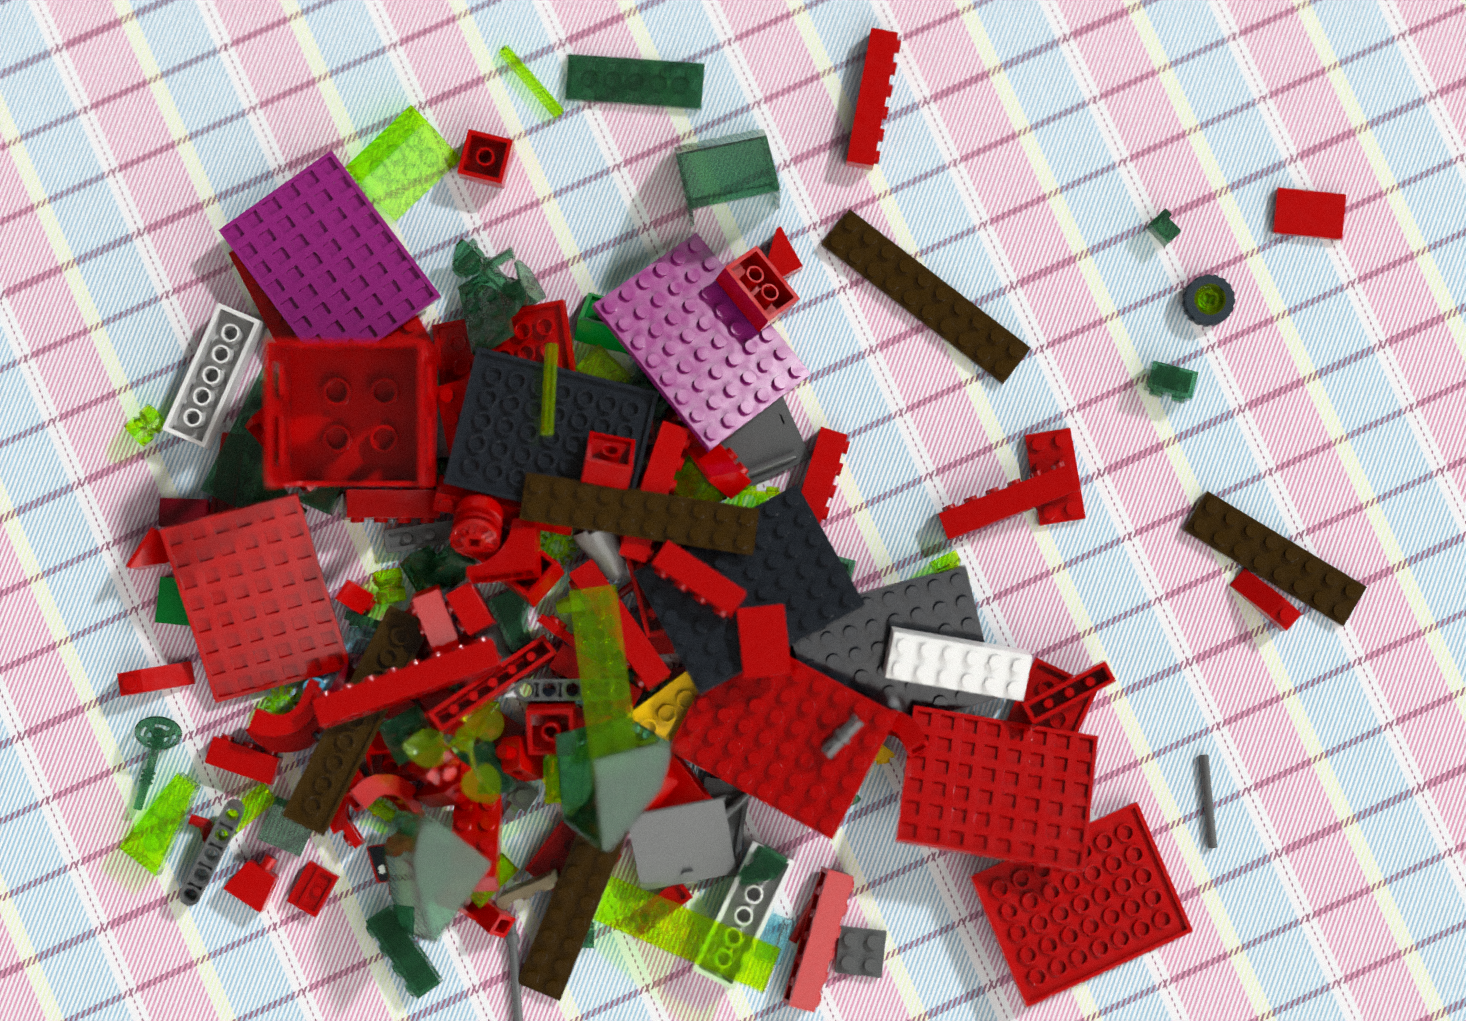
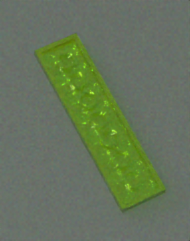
[569,584,641,779]
[593,876,782,993]

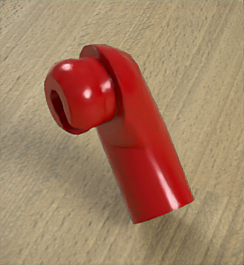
[188,814,214,843]

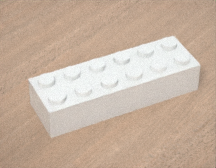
[162,303,266,450]
[882,626,1032,701]
[692,840,795,991]

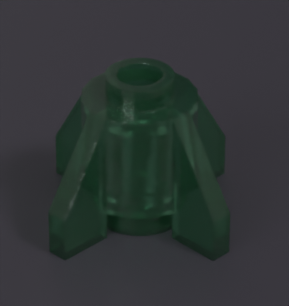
[451,238,495,278]

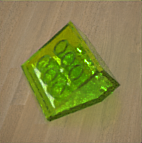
[345,105,461,221]

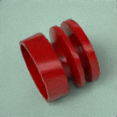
[450,495,504,558]

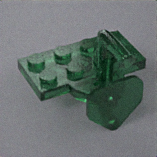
[458,246,546,356]

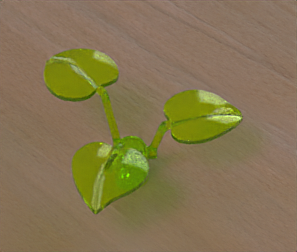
[403,701,504,803]

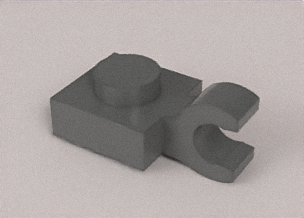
[503,780,539,822]

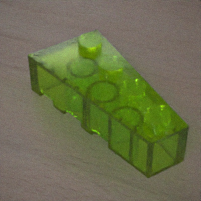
[119,772,201,876]

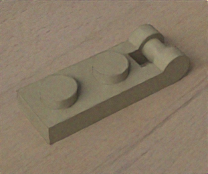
[496,868,560,910]

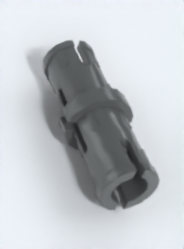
[821,714,864,759]

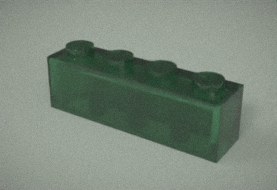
[365,903,444,999]

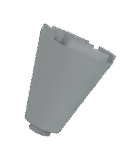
[572,529,627,581]

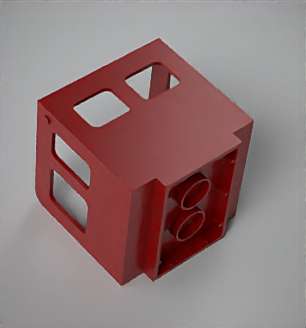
[265,340,437,488]

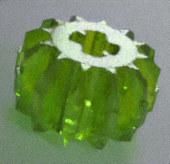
[541,532,577,566]
[264,685,301,715]

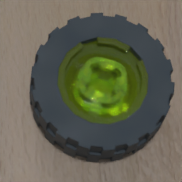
[1182,274,1236,327]

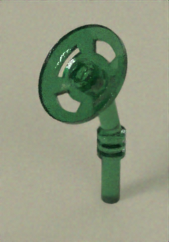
[133,716,182,811]

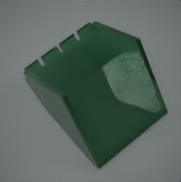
[674,129,781,227]
[554,717,672,852]
[382,809,492,943]

